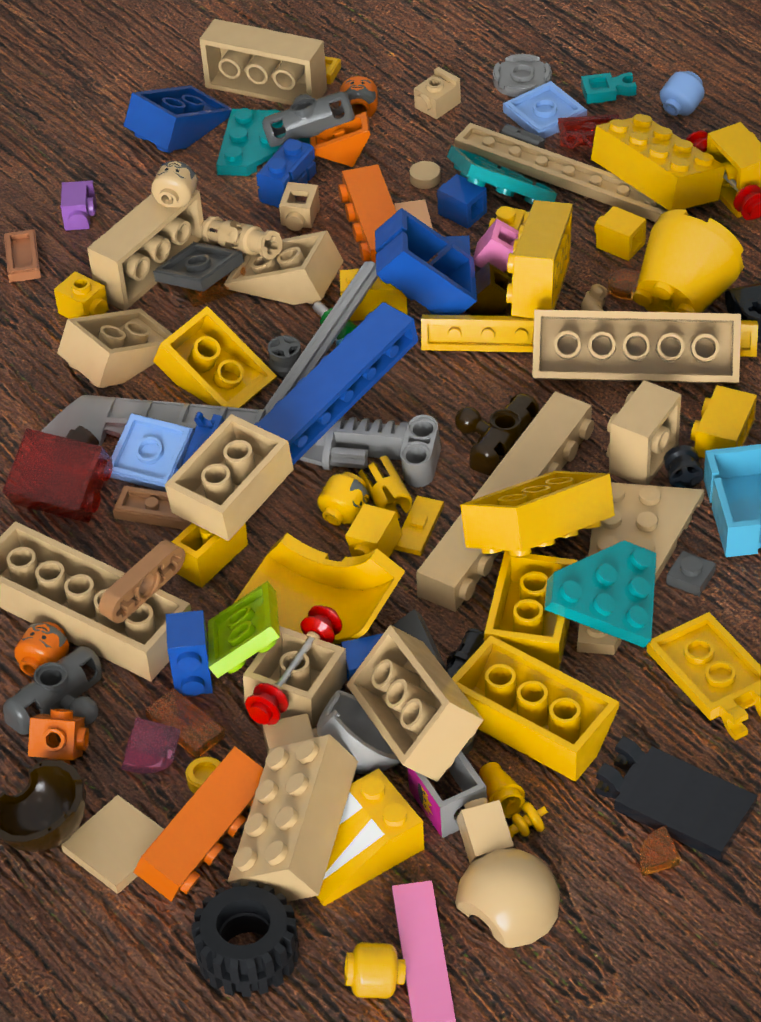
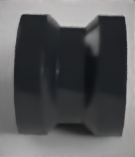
[663,445,704,488]

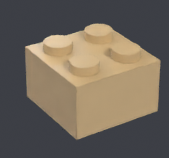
[606,380,681,485]

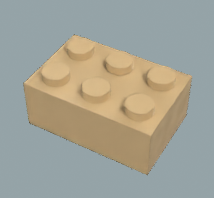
[165,414,294,541]

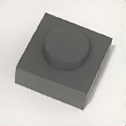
[666,551,716,597]

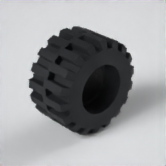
[192,881,299,997]

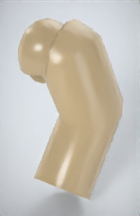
[581,284,608,311]

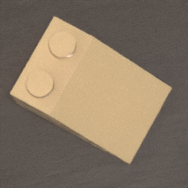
[224,230,344,305]
[57,308,172,388]

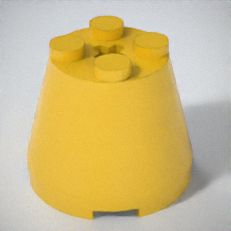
[633,209,744,313]

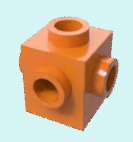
[28,709,89,764]

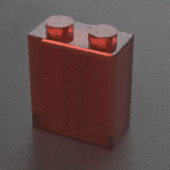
[2,428,113,523]

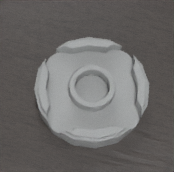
[492,54,552,97]

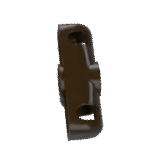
[455,393,540,476]

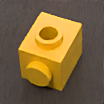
[594,206,646,261]
[54,271,109,319]
[345,504,403,557]

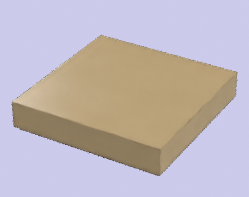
[61,795,164,894]

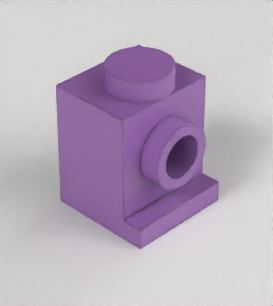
[61,180,97,231]

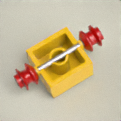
[686,122,761,220]

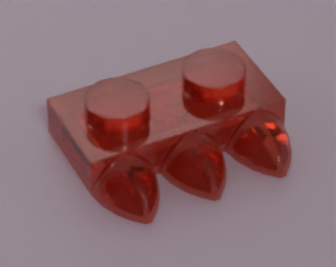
[558,114,619,150]

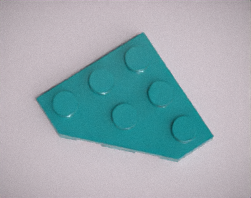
[216,108,310,176]
[447,145,557,204]
[544,540,656,648]

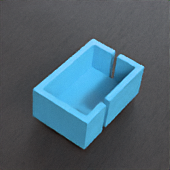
[703,444,761,558]

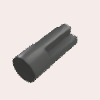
[501,124,546,149]

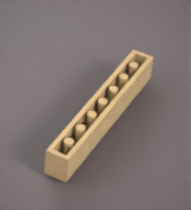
[416,391,594,612]

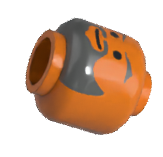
[339,76,378,118]
[14,622,69,677]

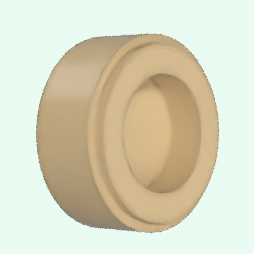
[409,161,441,189]

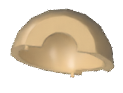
[455,848,560,948]

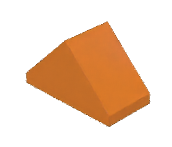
[310,112,371,167]

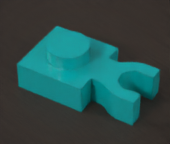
[581,72,637,104]

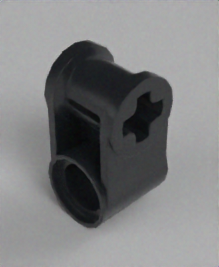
[725,283,761,343]

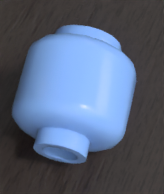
[660,71,705,116]

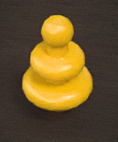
[508,802,548,838]

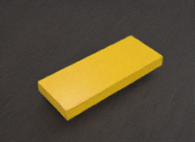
[394,495,444,556]

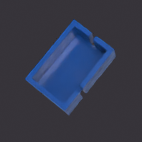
[375,208,477,315]

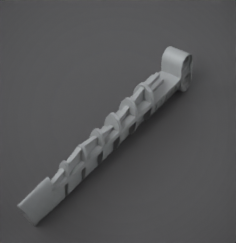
[38,395,441,487]

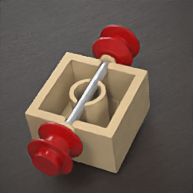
[243,605,347,728]

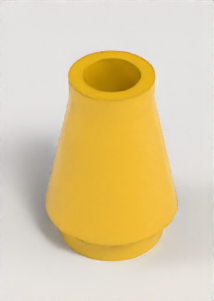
[479,762,525,818]

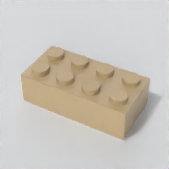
[199,19,327,105]
[87,190,204,311]
[346,625,484,782]
[227,734,358,902]

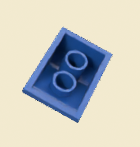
[124,85,232,153]

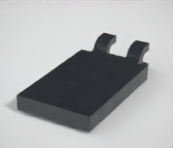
[595,736,758,861]

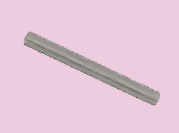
[264,261,378,411]

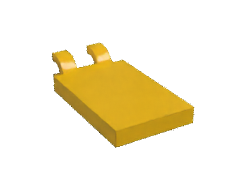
[646,612,761,741]

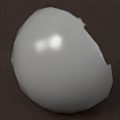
[317,690,400,774]

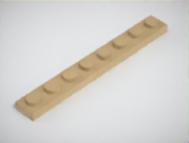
[454,123,686,222]

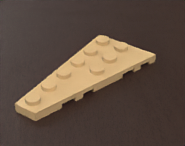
[577,482,704,655]

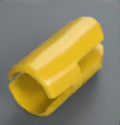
[358,455,413,518]

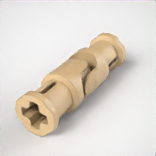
[200,216,283,259]

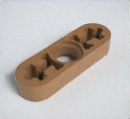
[98,540,185,623]

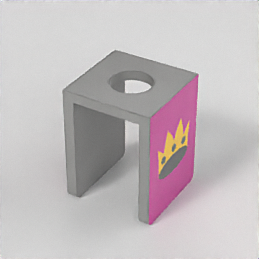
[407,751,487,838]

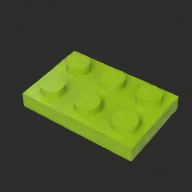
[208,581,280,679]

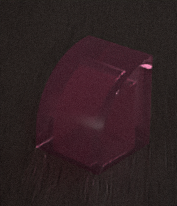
[121,717,181,773]

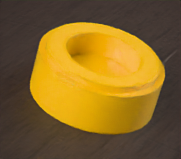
[186,757,221,793]

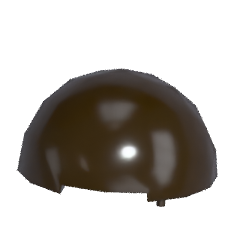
[0,760,86,852]

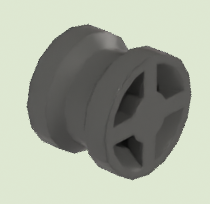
[268,335,301,377]

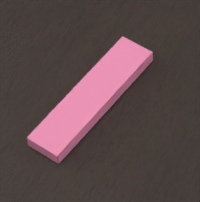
[392,880,456,1022]

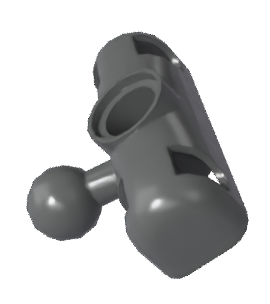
[262,91,355,147]
[3,646,102,735]

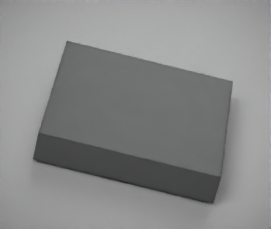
[153,242,244,292]

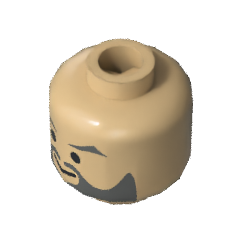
[151,161,198,208]

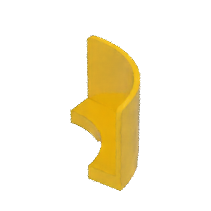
[233,532,405,644]

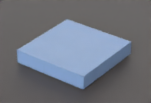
[503,81,587,138]
[105,413,194,492]

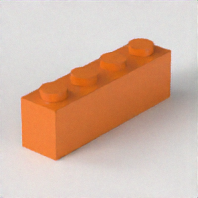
[338,164,397,263]
[134,746,264,902]

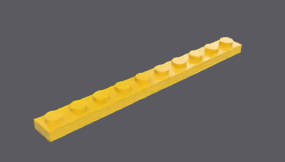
[421,314,758,357]

